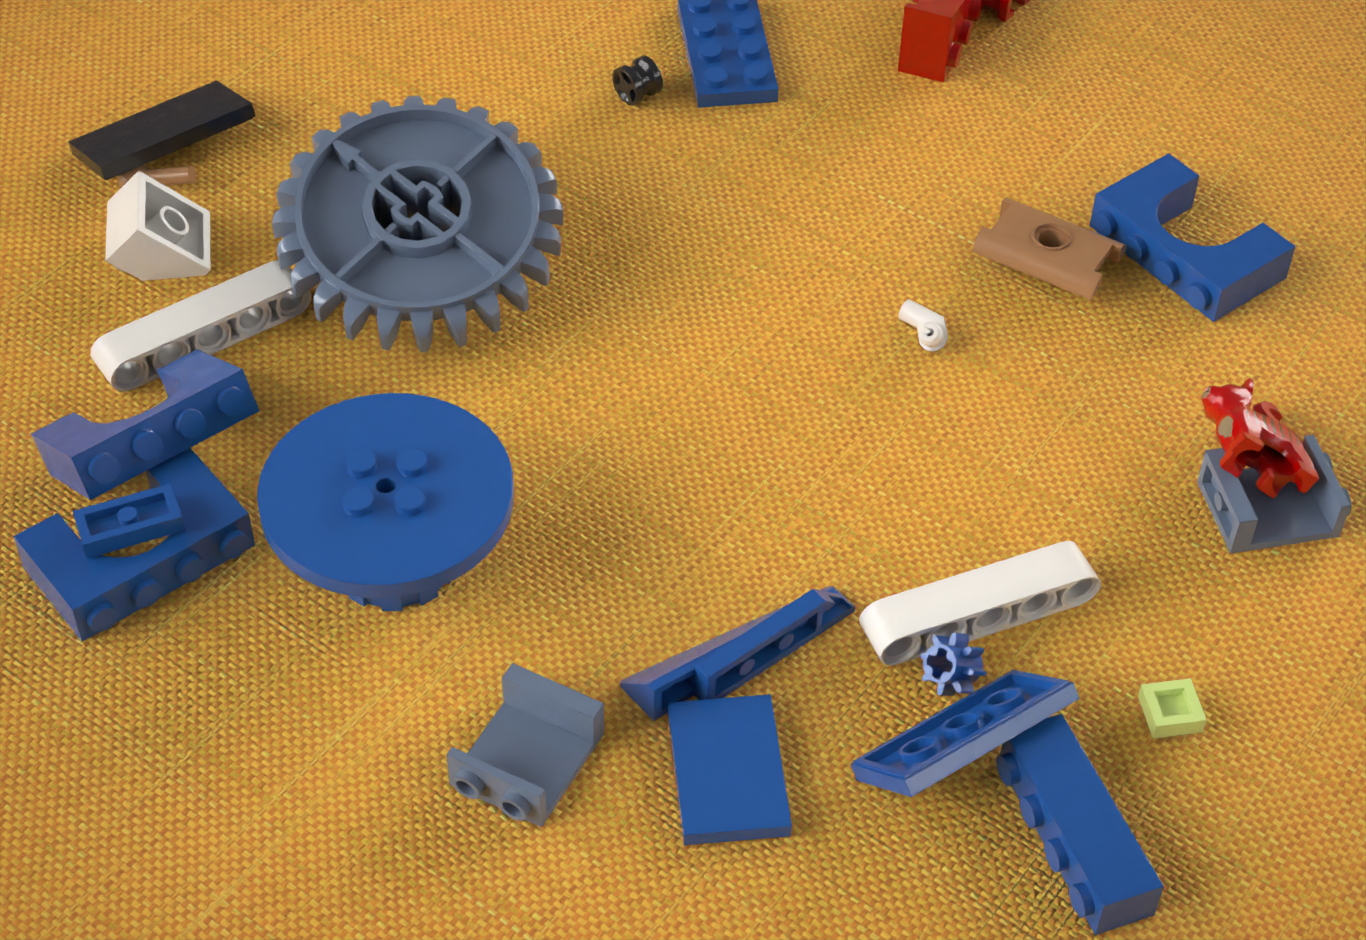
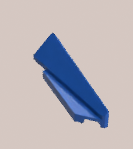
[620,586,855,721]

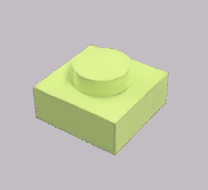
[1138,678,1207,739]

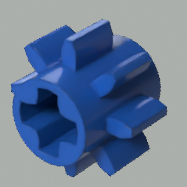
[920,633,986,696]

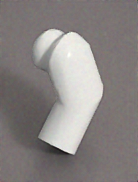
[898,299,948,351]

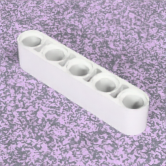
[91,260,311,392]
[859,541,1101,666]

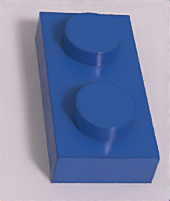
[73,483,186,559]

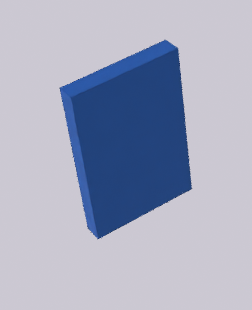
[667,694,792,845]

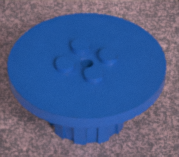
[257,393,514,611]

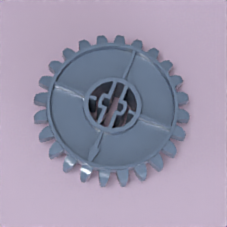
[272,96,563,353]

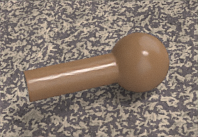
[118,165,196,188]

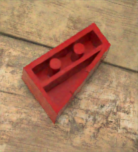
[898,0,983,82]

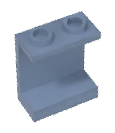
[1197,435,1351,554]
[446,663,604,827]

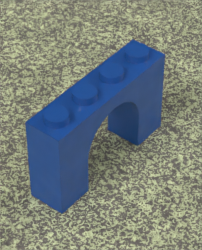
[1089,153,1296,322]
[31,349,260,500]
[13,448,255,641]

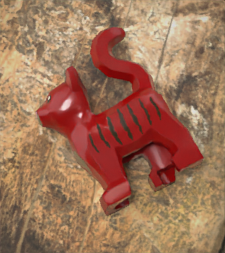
[1201,378,1319,499]

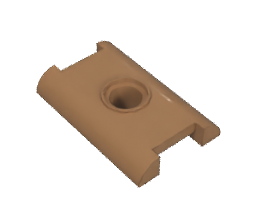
[972,197,1127,300]

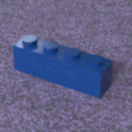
[996,714,1164,935]

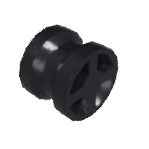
[612,55,663,106]

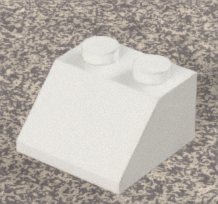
[105,171,211,281]

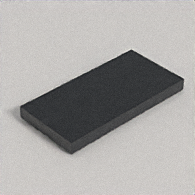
[68,80,256,180]

